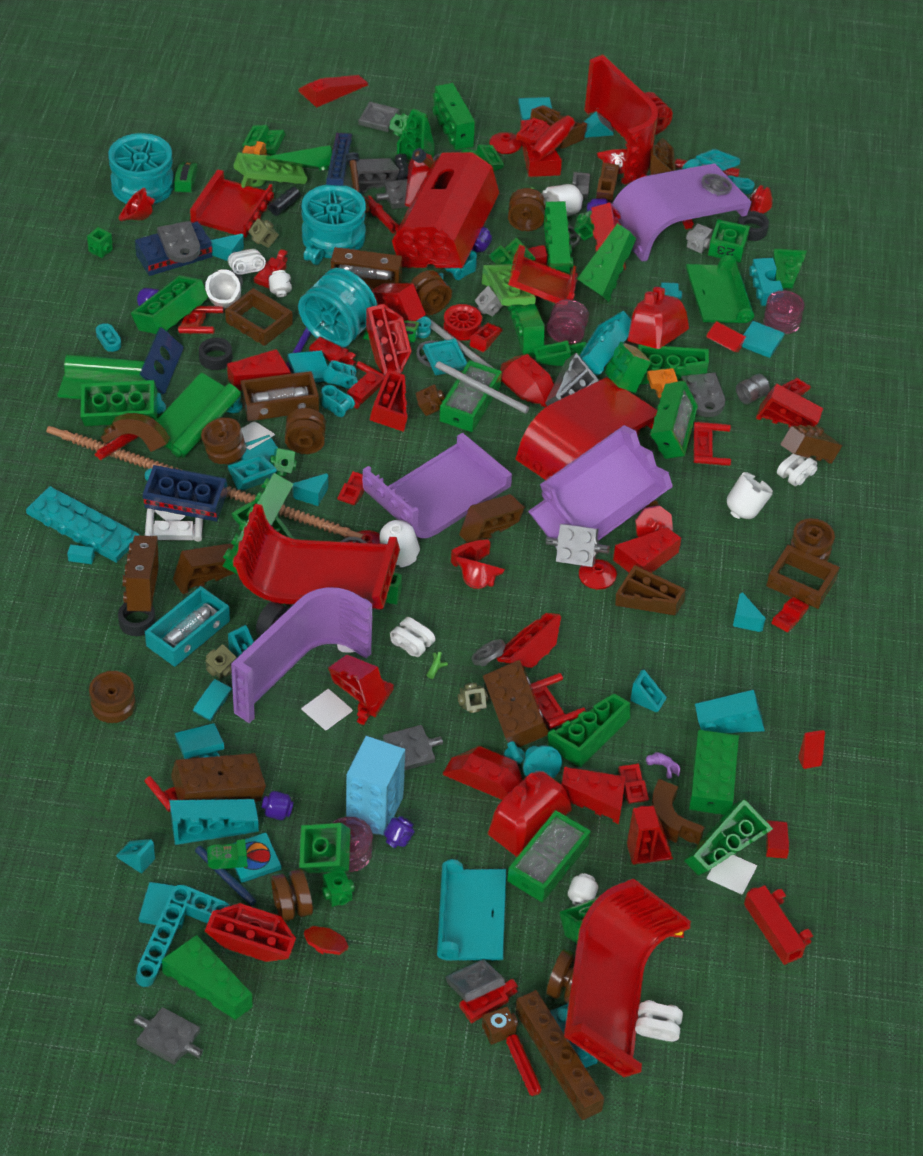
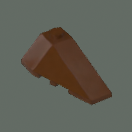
[650,138,676,175]

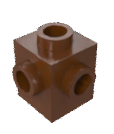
[416,384,445,416]

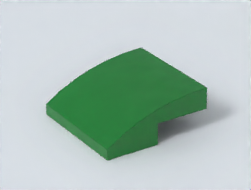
[242,125,285,154]
[461,145,504,171]
[489,237,536,265]

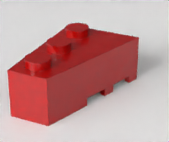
[371,283,426,321]
[227,349,291,391]
[370,369,408,432]
[756,383,823,428]
[613,527,681,573]
[328,655,387,709]
[562,767,626,824]
[627,806,673,865]

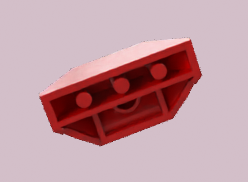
[366,304,412,375]
[500,354,554,407]
[497,613,561,668]
[443,746,523,800]
[205,903,296,962]

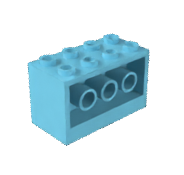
[346,736,405,835]

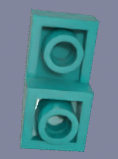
[193,679,232,721]

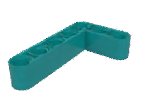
[135,885,230,987]

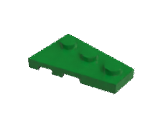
[773,249,807,289]

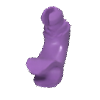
[646,752,680,779]

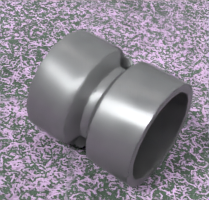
[736,374,770,404]

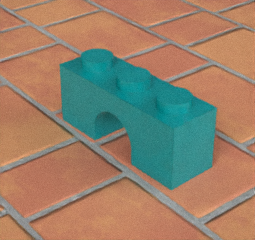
[749,258,784,306]

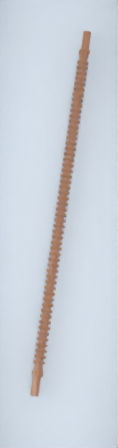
[47,426,366,541]

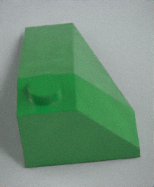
[397,108,435,161]

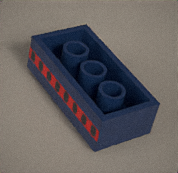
[135,221,212,276]
[142,465,228,522]

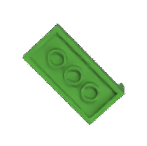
[233,152,307,188]
[482,264,536,306]

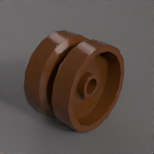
[508,188,546,231]
[411,270,452,315]
[285,408,326,454]
[201,418,247,464]
[790,518,835,561]
[89,671,135,723]
[271,868,313,922]
[546,949,575,1003]

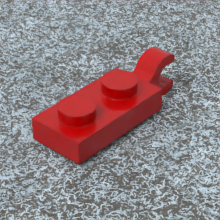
[254,249,288,288]
[309,337,356,365]
[357,681,394,725]
[459,979,518,1023]

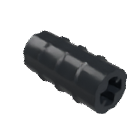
[394,153,410,180]
[268,186,301,216]

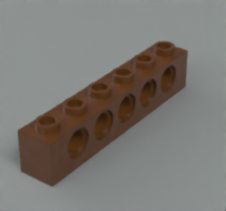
[515,990,604,1121]

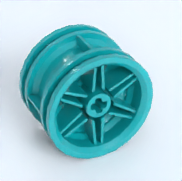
[108,133,174,205]
[301,185,366,258]
[298,268,377,348]

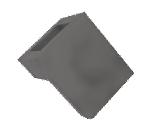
[572,172,590,199]

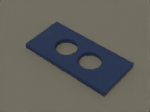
[139,327,184,395]

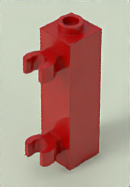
[744,886,813,965]

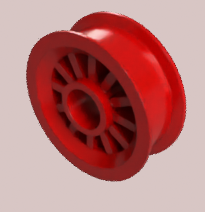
[443,304,482,341]

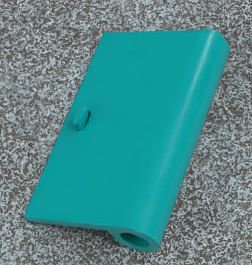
[437,859,506,960]

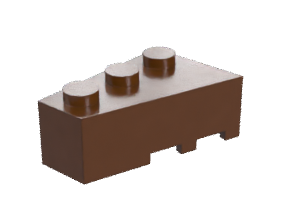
[530,105,587,149]
[780,425,843,464]
[459,494,525,543]
[173,543,235,595]
[615,565,685,615]

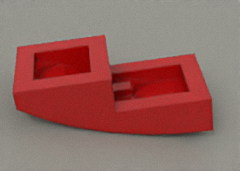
[337,471,365,506]
[451,540,490,567]
[771,597,809,633]
[618,764,649,804]

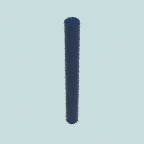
[195,846,257,906]

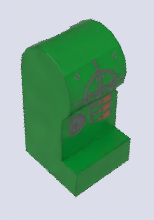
[207,839,248,869]

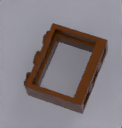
[225,288,293,346]
[766,545,840,609]

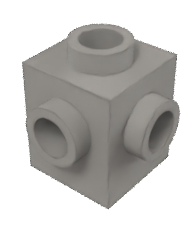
[686,224,713,253]
[475,285,503,317]

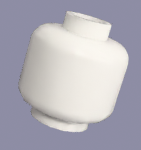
[269,270,292,297]
[568,874,598,906]

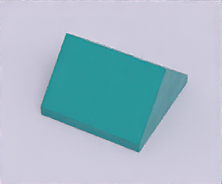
[228,454,277,491]

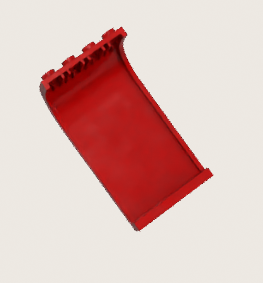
[585,55,658,185]
[515,377,657,480]
[233,504,400,609]
[564,879,691,1077]

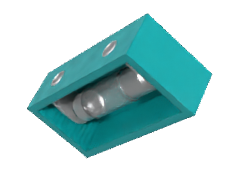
[145,586,230,667]

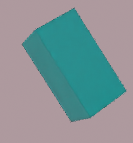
[67,544,95,564]

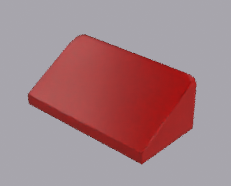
[706,321,746,352]

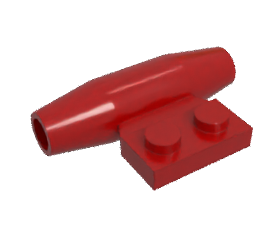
[516,116,575,161]

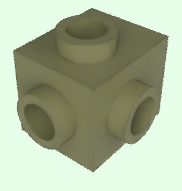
[248,218,279,248]
[205,644,237,679]
[458,683,488,713]

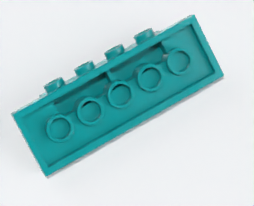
[26,486,140,563]

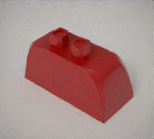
[628,287,689,349]
[488,771,572,857]

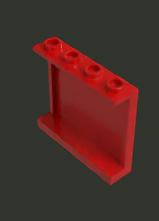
[190,170,274,238]
[508,244,578,307]

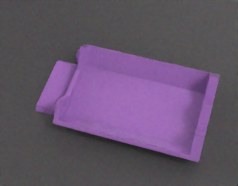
[528,425,673,547]

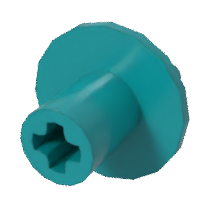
[523,745,562,779]

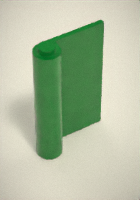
[57,354,156,399]
[157,372,241,458]

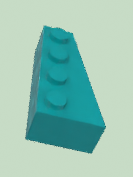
[579,310,631,375]
[169,799,259,845]

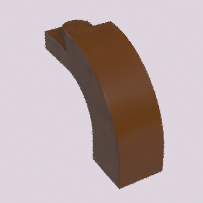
[596,163,619,202]
[101,413,170,452]
[651,779,704,844]

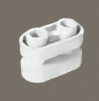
[228,249,266,275]
[777,454,818,486]
[390,617,435,657]
[635,1000,683,1041]

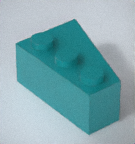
[695,690,765,733]

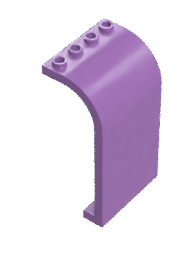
[612,164,751,261]
[362,433,512,538]
[231,588,372,723]

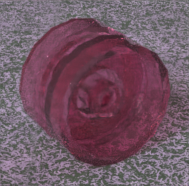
[763,291,805,334]
[547,299,589,344]
[333,817,373,872]

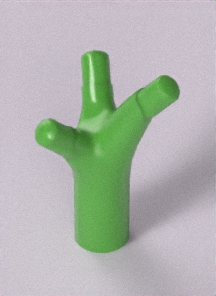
[427,651,448,679]

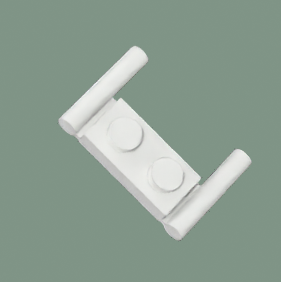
[145,508,203,542]

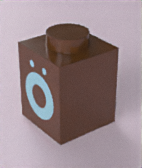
[482,1007,518,1045]

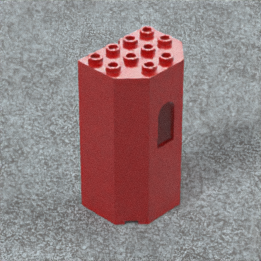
[392,152,499,268]

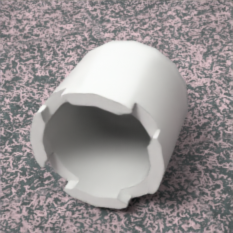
[542,184,583,216]
[205,270,241,309]
[727,472,773,519]
[380,520,420,567]

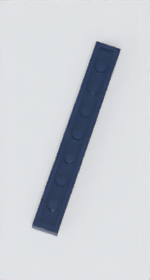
[326,133,352,186]

